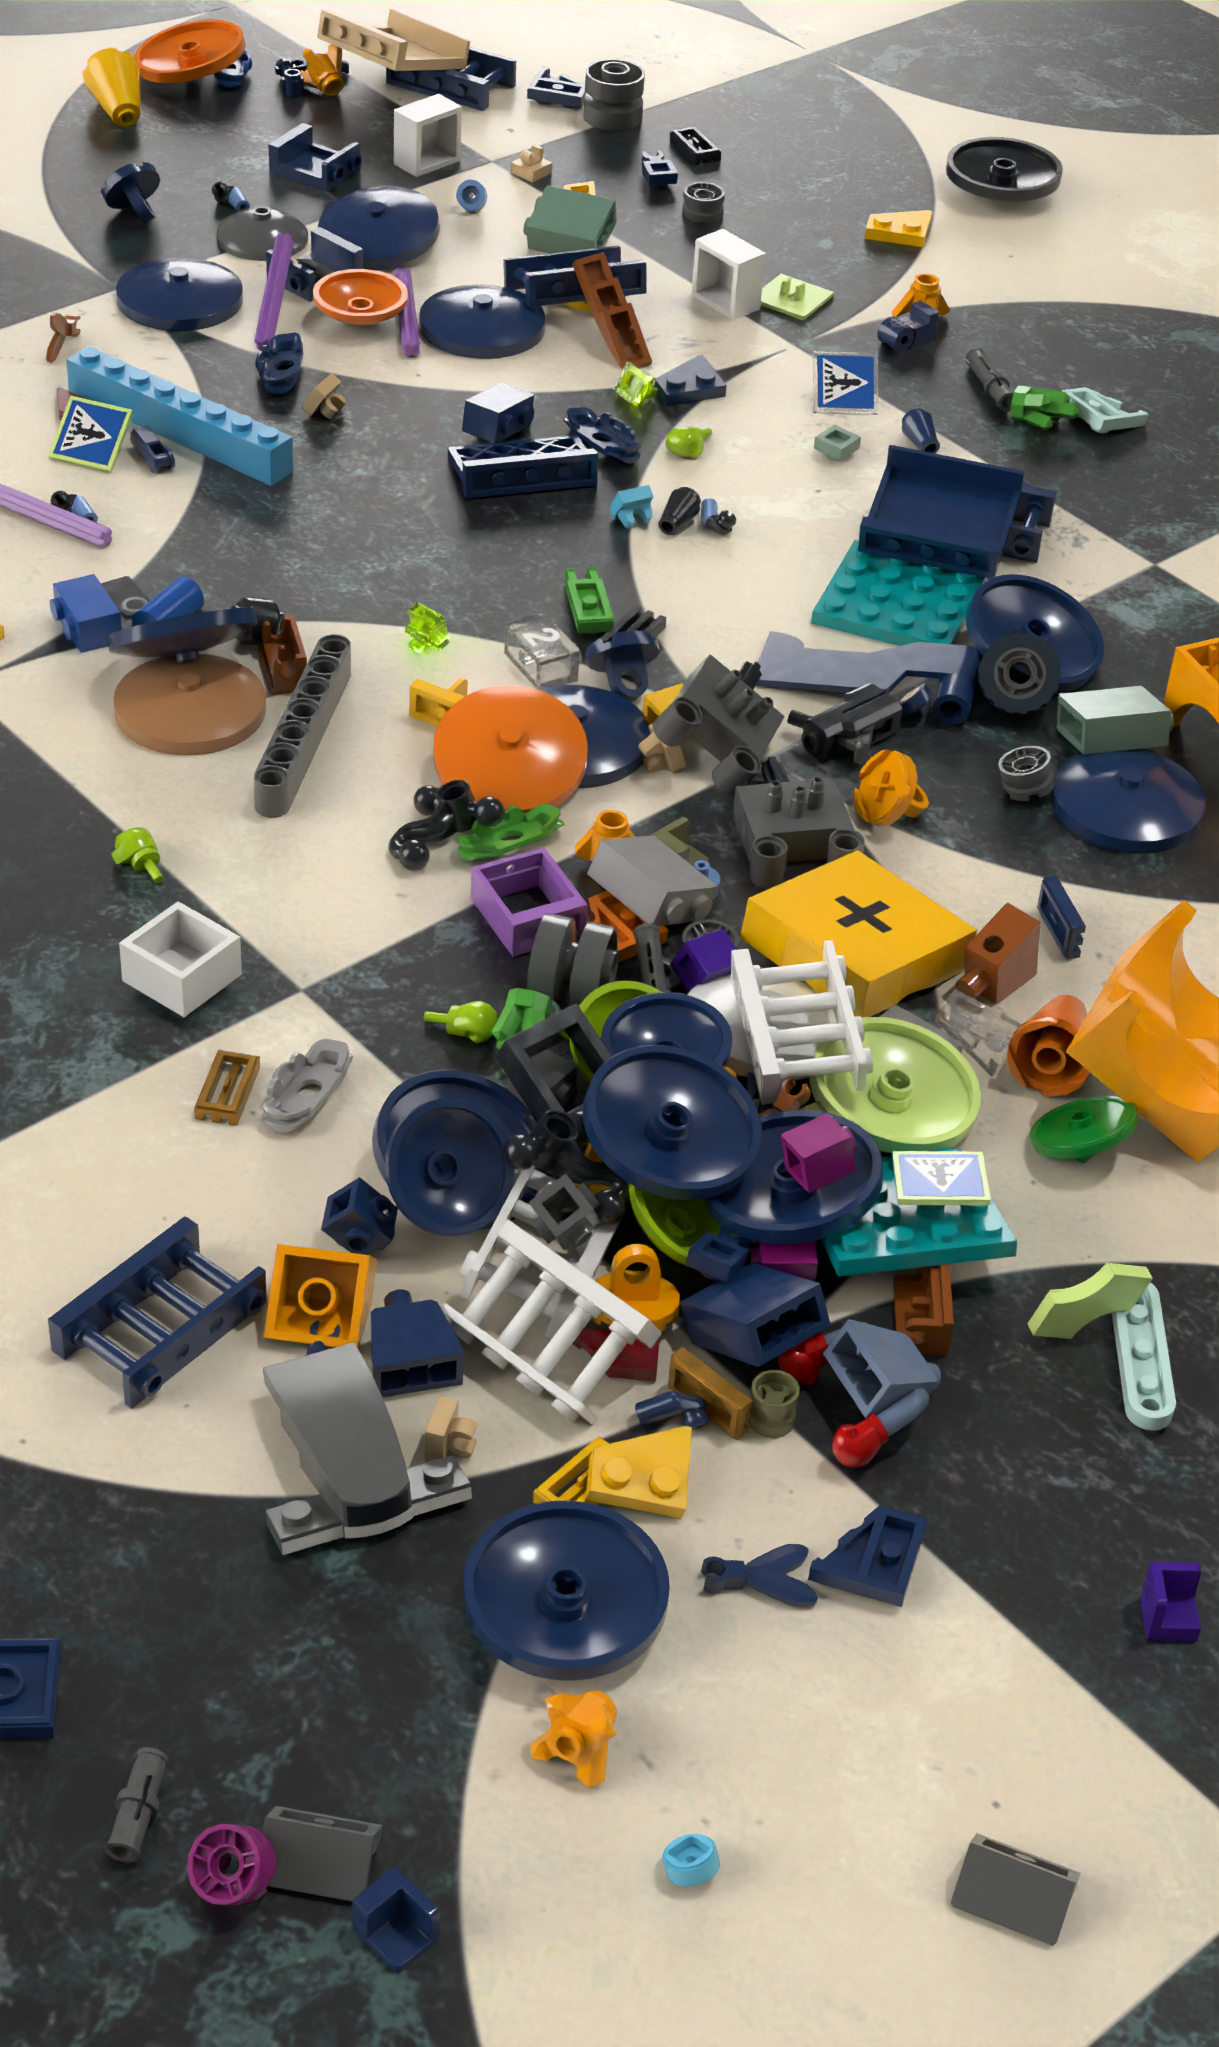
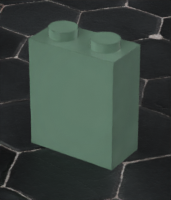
[523,185,617,253]
[1056,686,1174,755]

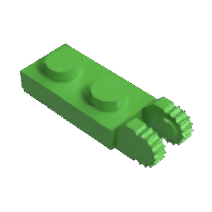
[565,567,614,634]

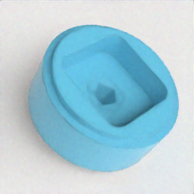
[662,1834,720,1887]

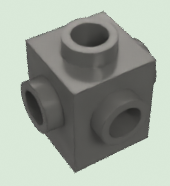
[529,1174,600,1250]

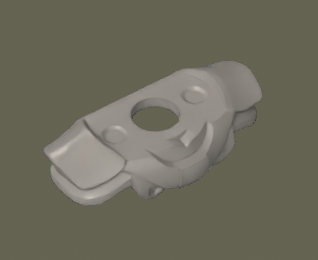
[263,1039,353,1133]

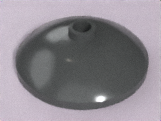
[217,206,308,261]

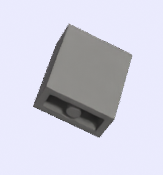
[587,835,719,926]

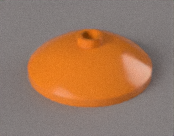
[313,269,408,326]

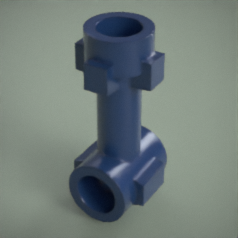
[275,58,304,98]

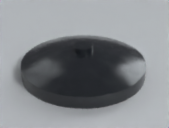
[946,137,1063,202]

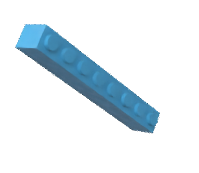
[66,346,293,486]

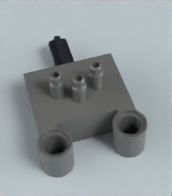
[653,654,785,795]
[733,756,865,888]

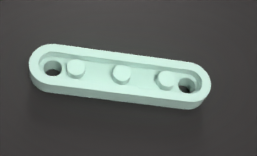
[1112,1283,1176,1430]

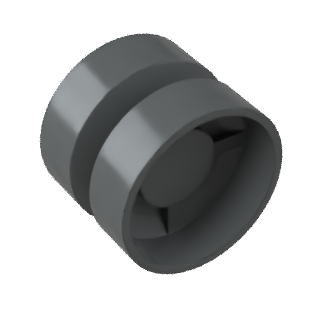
[583,59,645,131]
[527,913,619,1006]

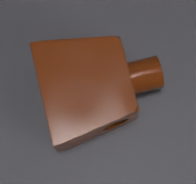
[956,902,1040,1003]

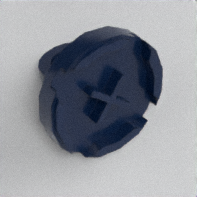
[101,162,160,224]
[585,630,660,702]

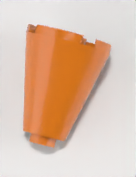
[1006,995,1090,1097]

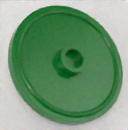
[1030,1096,1139,1163]

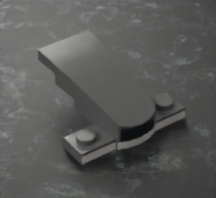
[263,1342,472,1555]

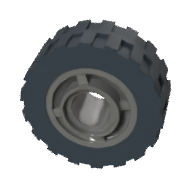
[978,632,1061,717]

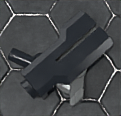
[787,683,903,765]

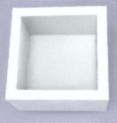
[394,94,462,177]
[691,229,766,320]
[119,901,242,1017]

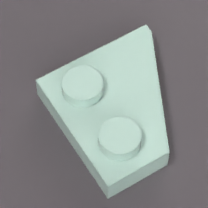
[1062,387,1149,433]

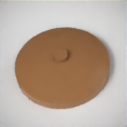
[114,653,266,755]

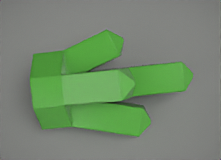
[1011,385,1080,431]
[492,988,552,1074]

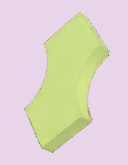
[1027,1263,1153,1339]

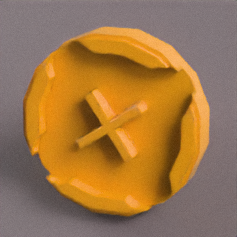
[853,749,929,827]
[591,1244,680,1332]

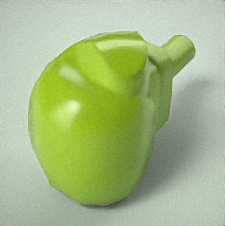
[665,426,712,458]
[111,827,164,883]
[424,1001,498,1044]

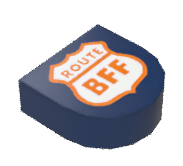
[898,684,933,720]

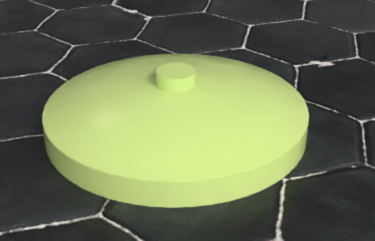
[809,1017,981,1153]

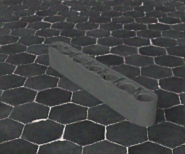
[254,634,351,818]

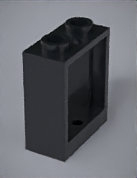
[495,1003,612,1122]

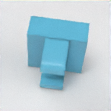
[609,485,654,529]

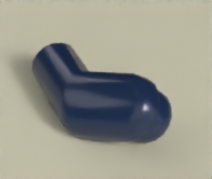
[635,1391,709,1430]

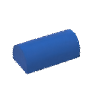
[132,576,204,627]

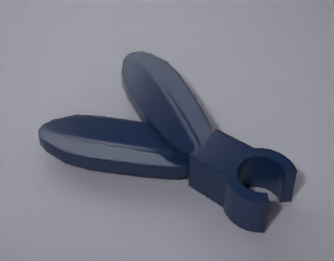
[701,1544,818,1607]

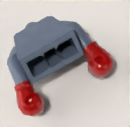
[777,1319,941,1469]

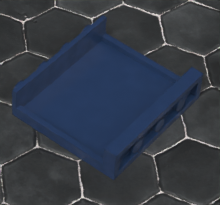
[858,445,1024,578]

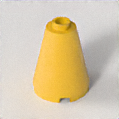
[82,47,141,127]

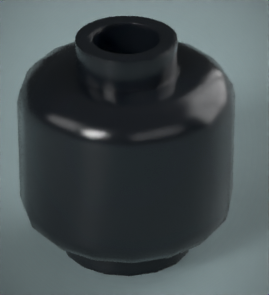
[230,597,285,645]

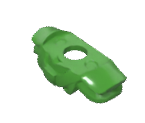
[457,804,565,861]

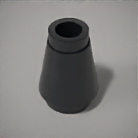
[658,487,701,535]

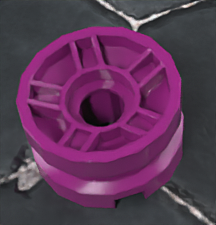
[187,1824,277,1906]

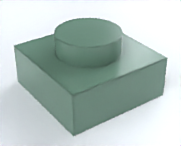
[814,425,861,461]

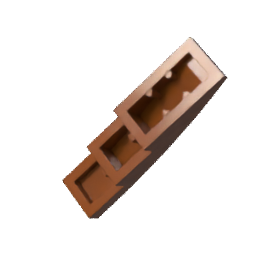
[572,252,652,371]

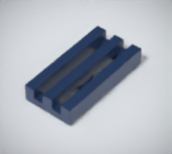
[1037,876,1086,959]

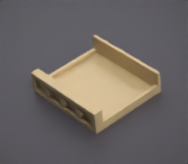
[317,9,471,71]

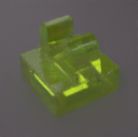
[613,361,658,407]
[405,602,450,653]

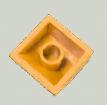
[264,1244,377,1349]

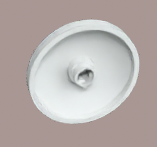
[687,974,837,1080]

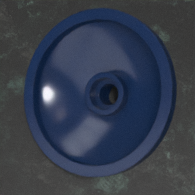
[601,992,732,1067]
[385,1098,515,1236]

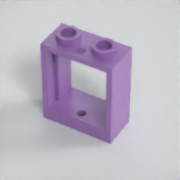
[471,847,588,957]

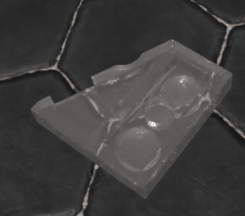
[935,989,1022,1079]

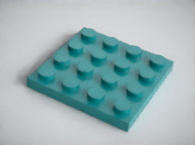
[811,540,987,646]
[820,1147,1017,1277]

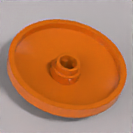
[134,19,246,83]
[433,685,588,813]

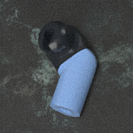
[211,181,250,212]
[50,490,98,522]
[701,498,737,535]

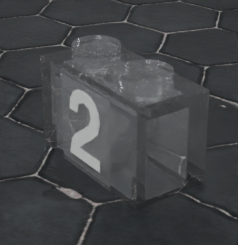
[504,612,582,689]

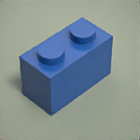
[49,574,122,653]

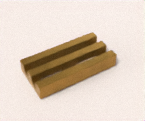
[194,1050,260,1126]
[668,1347,753,1440]

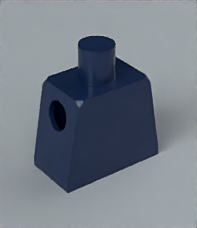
[371,1289,464,1397]

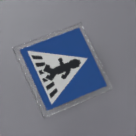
[813,351,878,415]

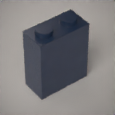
[680,1263,831,1367]

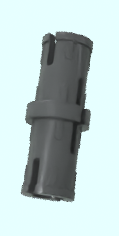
[104,1747,170,1862]

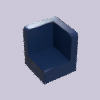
[352,1866,440,1973]

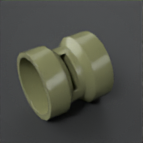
[748,1370,800,1438]

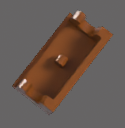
[258,615,307,695]
[893,1264,954,1355]

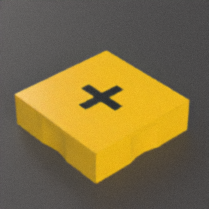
[740,850,977,1018]

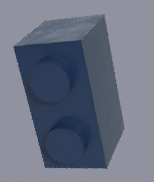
[462,383,535,444]

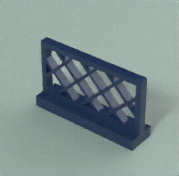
[447,435,598,498]

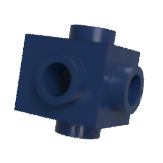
[321,1177,398,1255]

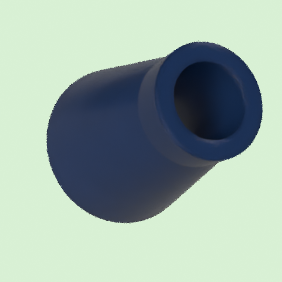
[902,408,940,453]

